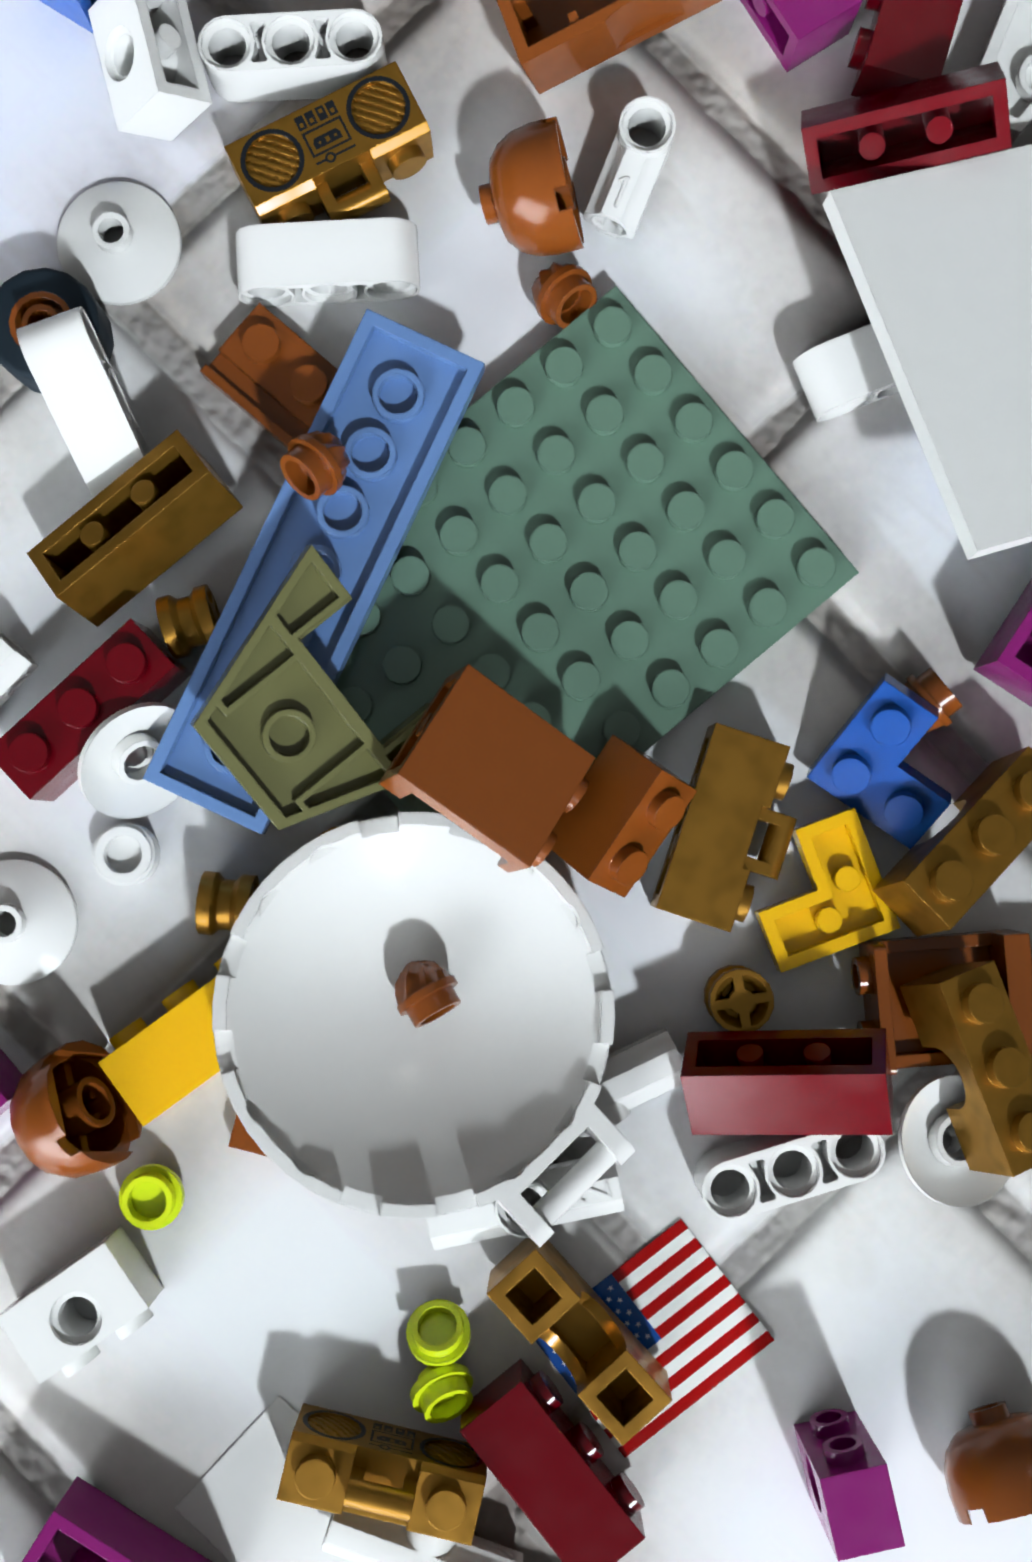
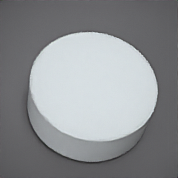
[92,823,160,886]

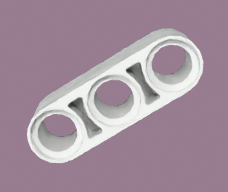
[197,8,387,103]
[236,217,420,307]
[16,306,150,498]
[793,324,899,422]
[694,1135,886,1220]

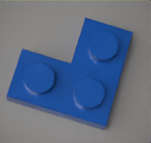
[807,673,951,849]

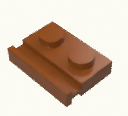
[200,302,338,449]

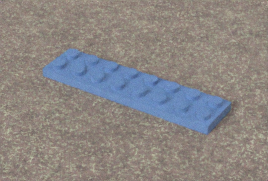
[142,309,485,834]

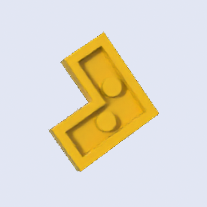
[754,808,901,973]

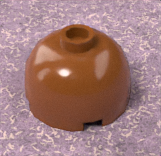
[479,116,584,256]
[10,1040,143,1178]
[944,1401,1032,1525]

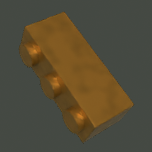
[27,430,243,627]

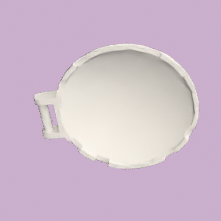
[212,812,635,1247]

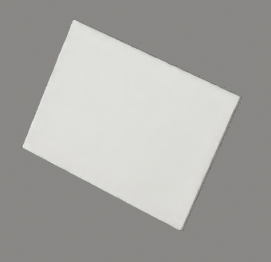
[822,144,1032,560]

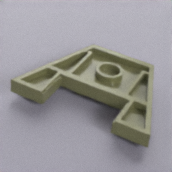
[190,544,430,830]

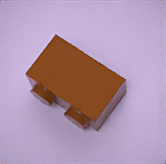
[552,734,697,898]

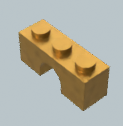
[872,746,1032,936]
[900,960,1032,1177]
[486,1238,672,1446]

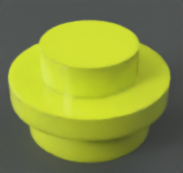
[119,1164,185,1230]
[406,1299,471,1367]
[409,1363,473,1423]

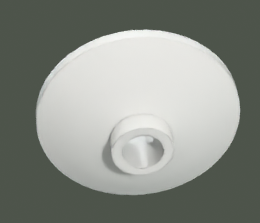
[57,181,182,306]
[77,702,179,819]
[0,859,78,985]
[898,1075,1010,1207]

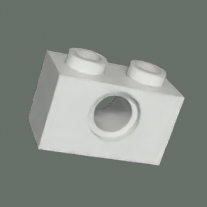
[88,0,212,141]
[0,1225,164,1384]

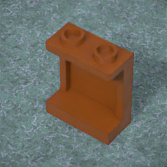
[378,664,595,873]
[851,929,1032,1075]

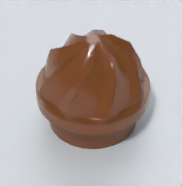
[531,262,597,329]
[280,431,350,500]
[904,668,963,733]
[395,960,461,1028]

